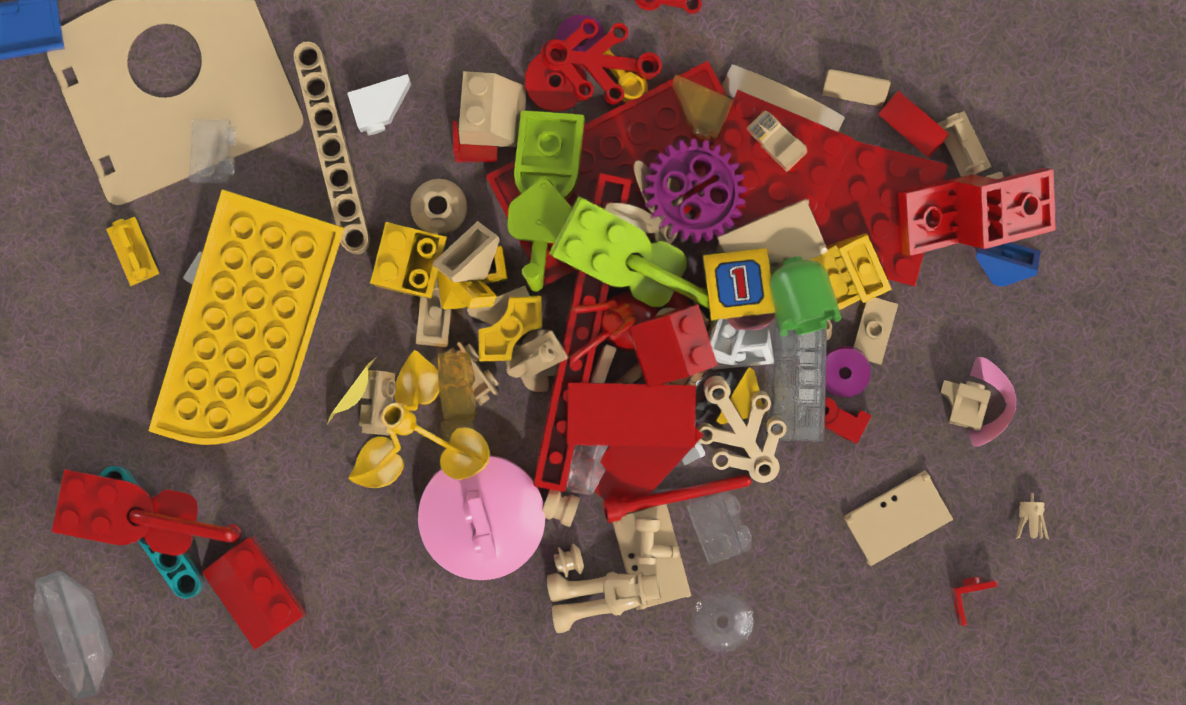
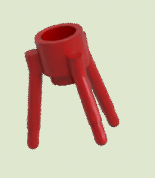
[570,299,636,362]

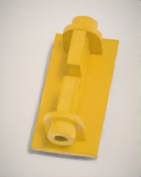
[106,216,160,286]

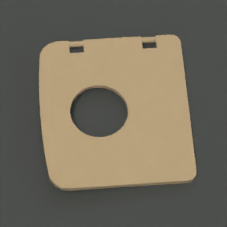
[47,0,304,206]

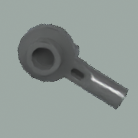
[695,370,738,424]

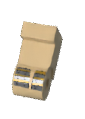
[747,110,807,172]

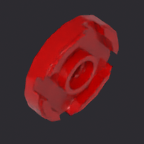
[525,51,587,111]

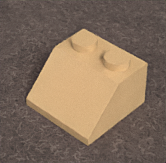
[459,71,527,147]

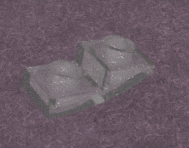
[566,445,608,495]

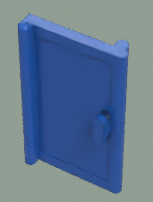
[0,0,65,60]

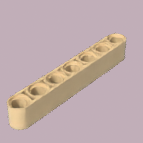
[294,42,371,254]

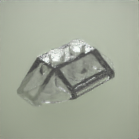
[33,571,113,701]

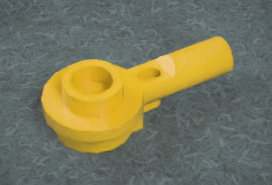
[603,49,648,103]

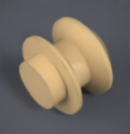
[554,543,584,578]

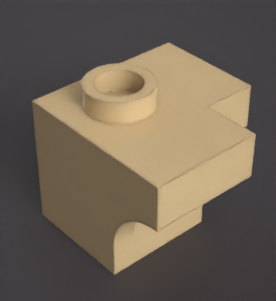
[940,380,991,431]

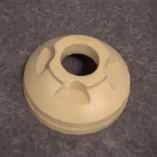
[410,179,467,235]

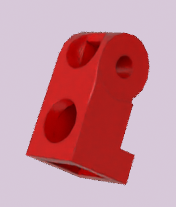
[811,397,872,444]

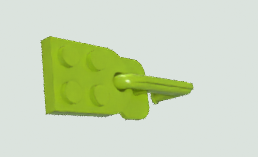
[507,110,585,292]
[549,197,710,309]

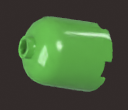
[770,256,842,336]

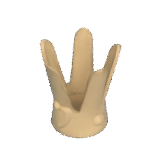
[1016,493,1049,539]

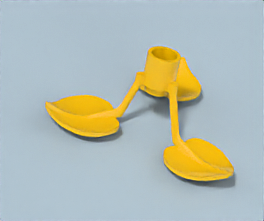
[348,350,490,488]

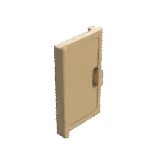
[717,199,828,276]
[843,470,953,566]
[613,504,691,610]

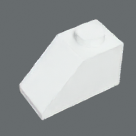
[347,74,411,135]

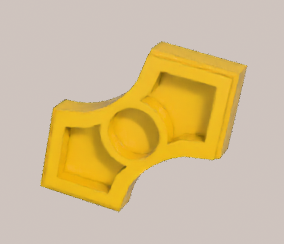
[478,296,542,362]

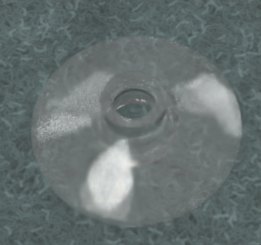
[691,589,754,652]

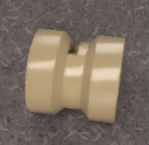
[542,489,580,527]

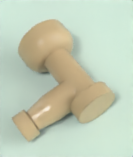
[635,518,679,564]

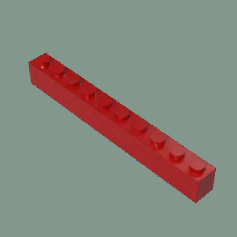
[533,173,632,492]

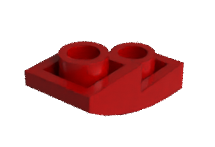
[878,90,950,158]

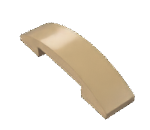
[722,65,845,131]

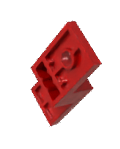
[898,168,1056,256]

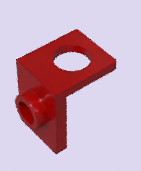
[453,121,497,163]
[951,576,998,626]

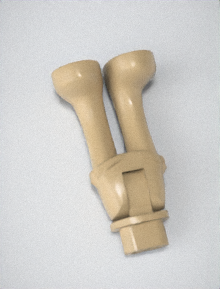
[547,571,661,634]

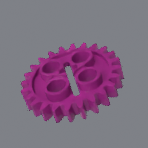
[642,139,747,243]

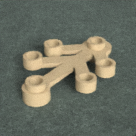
[697,376,786,483]

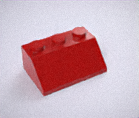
[202,536,307,650]

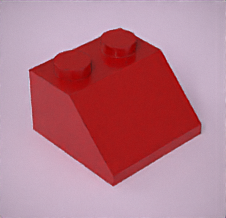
[628,305,718,387]

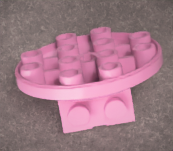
[418,455,545,580]

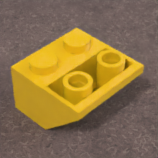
[370,222,447,299]

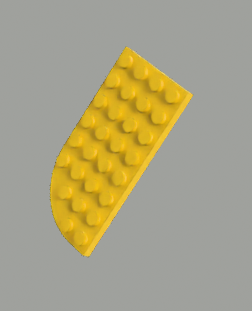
[148,189,345,445]

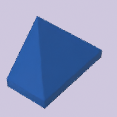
[976,242,1040,287]

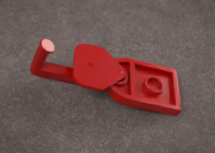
[51,469,241,556]

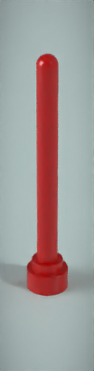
[602,474,752,523]

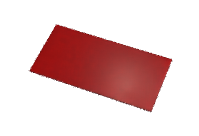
[567,383,696,448]
[581,427,704,515]

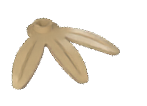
[605,161,684,244]

